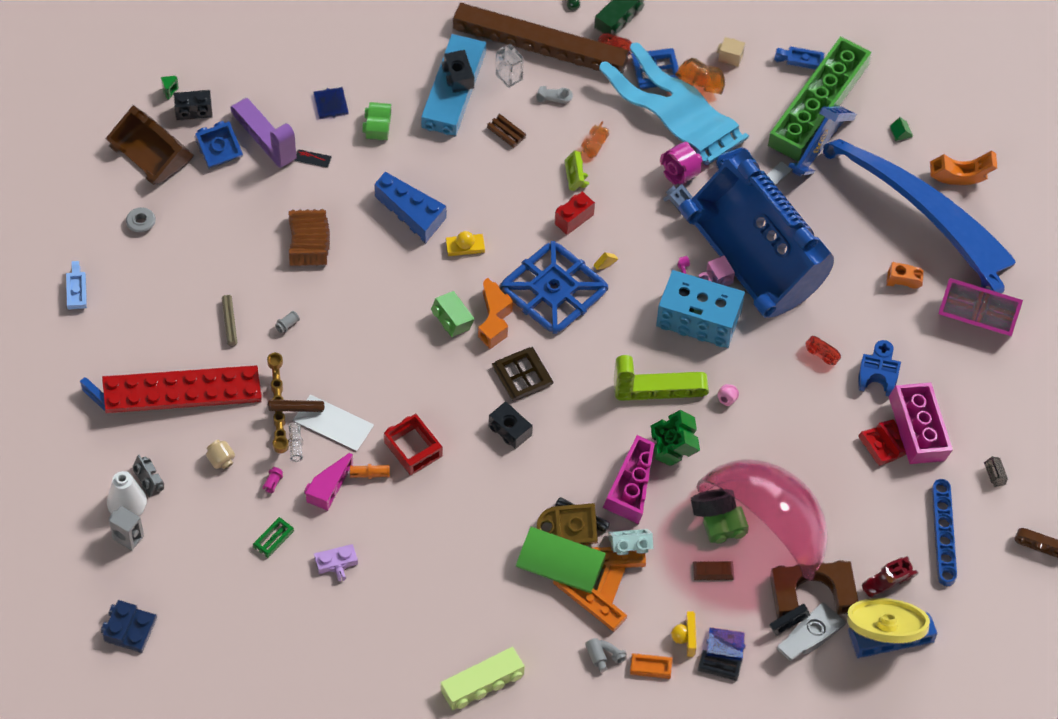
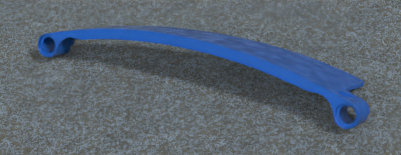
[823,139,1016,294]

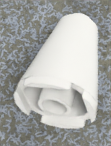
[107,471,147,516]

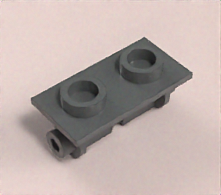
[132,455,164,497]

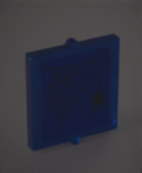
[313,87,349,119]
[706,628,746,660]

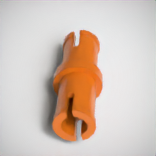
[349,464,390,479]

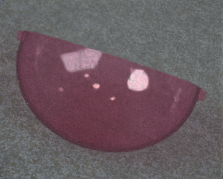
[696,459,828,580]

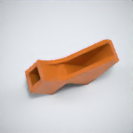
[478,278,513,349]

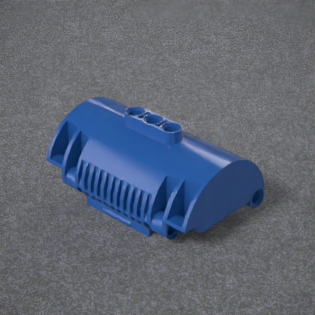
[678,148,834,318]

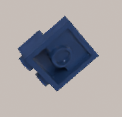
[101,600,157,653]

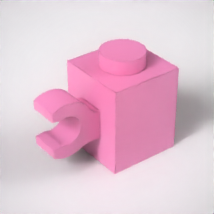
[699,256,735,286]

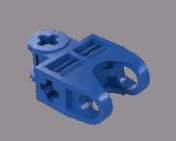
[858,340,901,397]

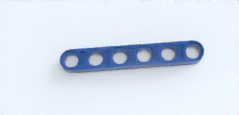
[932,479,957,586]

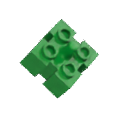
[650,410,700,466]

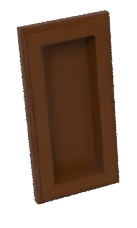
[693,561,734,580]

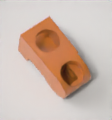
[886,262,924,289]

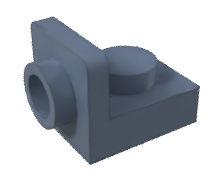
[663,184,693,212]

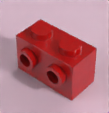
[554,191,595,235]

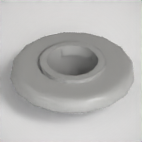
[126,207,156,232]

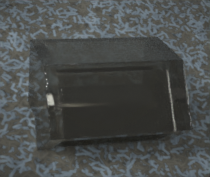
[984,456,1008,487]

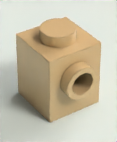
[717,37,745,67]

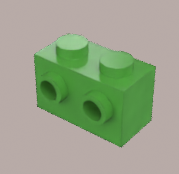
[431,291,475,337]

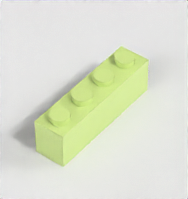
[441,646,525,711]

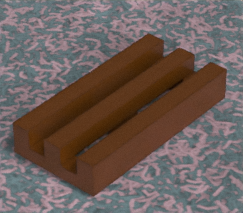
[487,113,526,148]

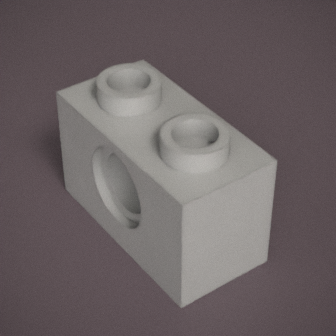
[109,506,144,551]

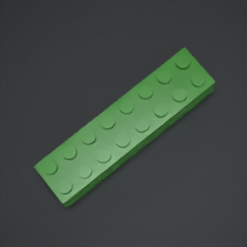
[768,36,872,162]

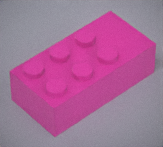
[889,382,953,464]

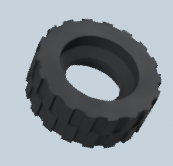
[691,489,736,517]

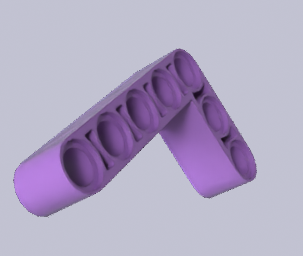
[230,97,297,168]

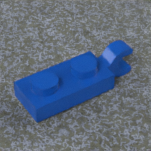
[774,46,825,70]

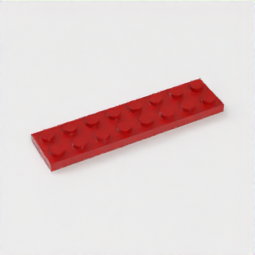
[102,365,262,413]

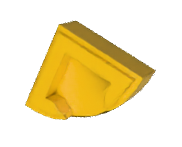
[593,252,618,270]

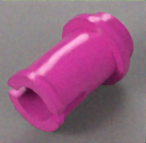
[262,467,283,493]

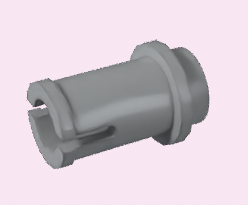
[275,311,300,333]

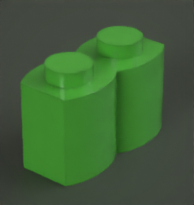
[362,102,391,140]
[703,506,749,544]

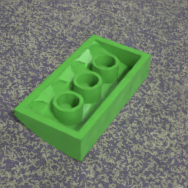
[516,527,606,594]

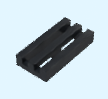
[769,603,810,636]
[698,650,742,681]

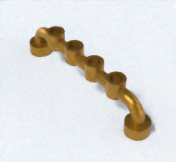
[267,352,289,453]

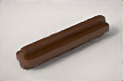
[267,400,325,412]

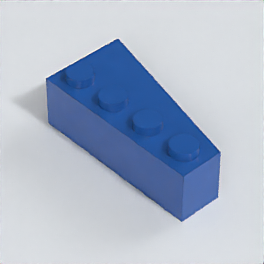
[374,172,446,244]

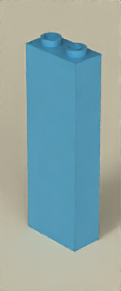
[421,34,486,136]

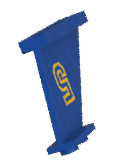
[788,106,857,176]

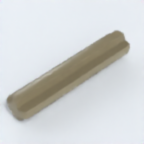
[222,295,238,346]

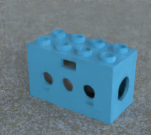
[656,270,745,348]

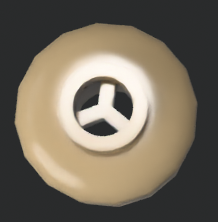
[206,440,235,470]

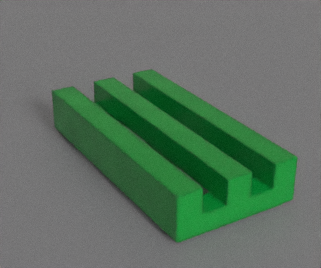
[253,517,294,558]

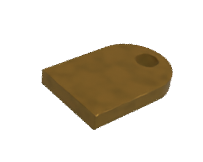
[537,503,598,545]

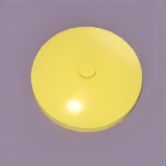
[847,598,930,643]

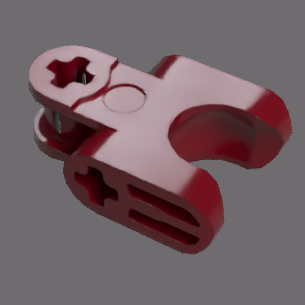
[862,556,919,598]

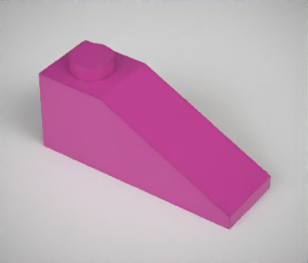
[304,453,353,511]

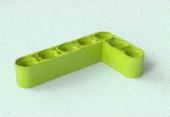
[613,355,709,401]

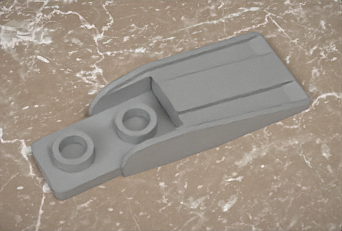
[777,603,846,661]

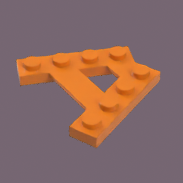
[553,547,646,632]

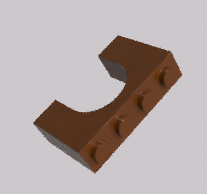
[770,560,858,619]

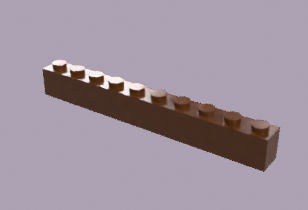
[453,2,629,74]

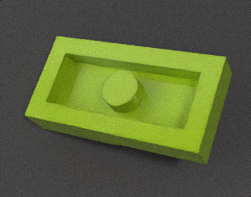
[564,150,589,191]

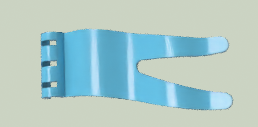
[599,43,749,165]

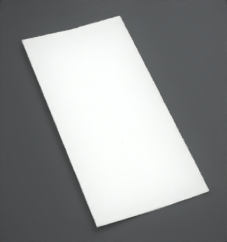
[293,394,374,451]

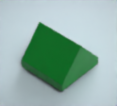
[161,76,179,100]
[890,117,913,141]

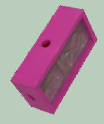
[938,278,1023,337]

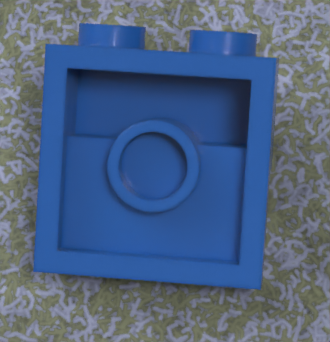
[194,121,243,169]

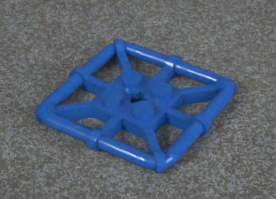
[499,241,608,334]

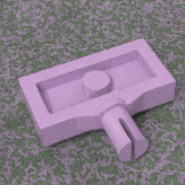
[314,544,358,582]

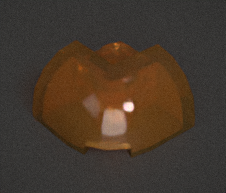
[675,58,725,94]

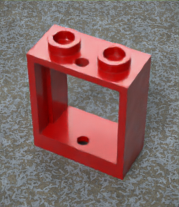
[384,414,443,476]

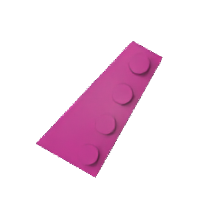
[603,435,655,525]

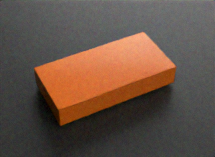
[630,653,672,679]

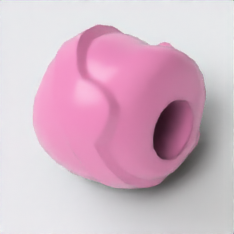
[717,384,739,406]

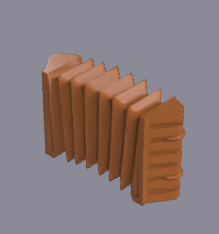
[289,209,330,266]

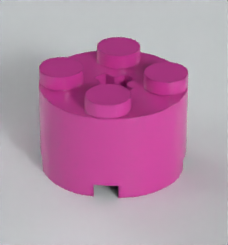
[660,141,703,185]

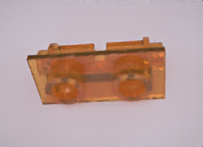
[581,121,609,159]

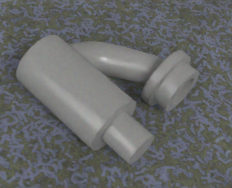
[585,638,627,672]

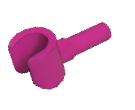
[678,256,690,274]

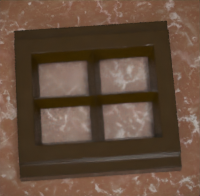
[492,347,554,401]

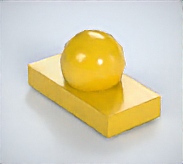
[446,231,485,256]
[671,611,697,657]

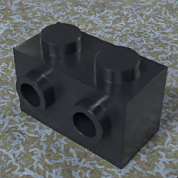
[174,90,213,120]

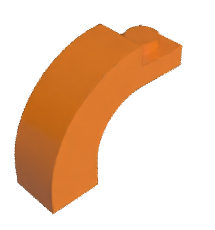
[930,150,997,185]

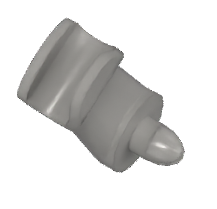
[536,86,573,103]

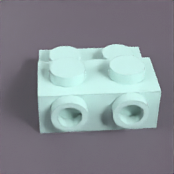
[608,529,654,555]

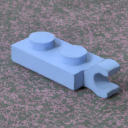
[66,261,87,310]

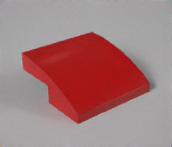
[858,419,906,466]

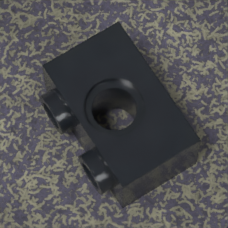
[441,50,474,93]
[489,401,533,449]

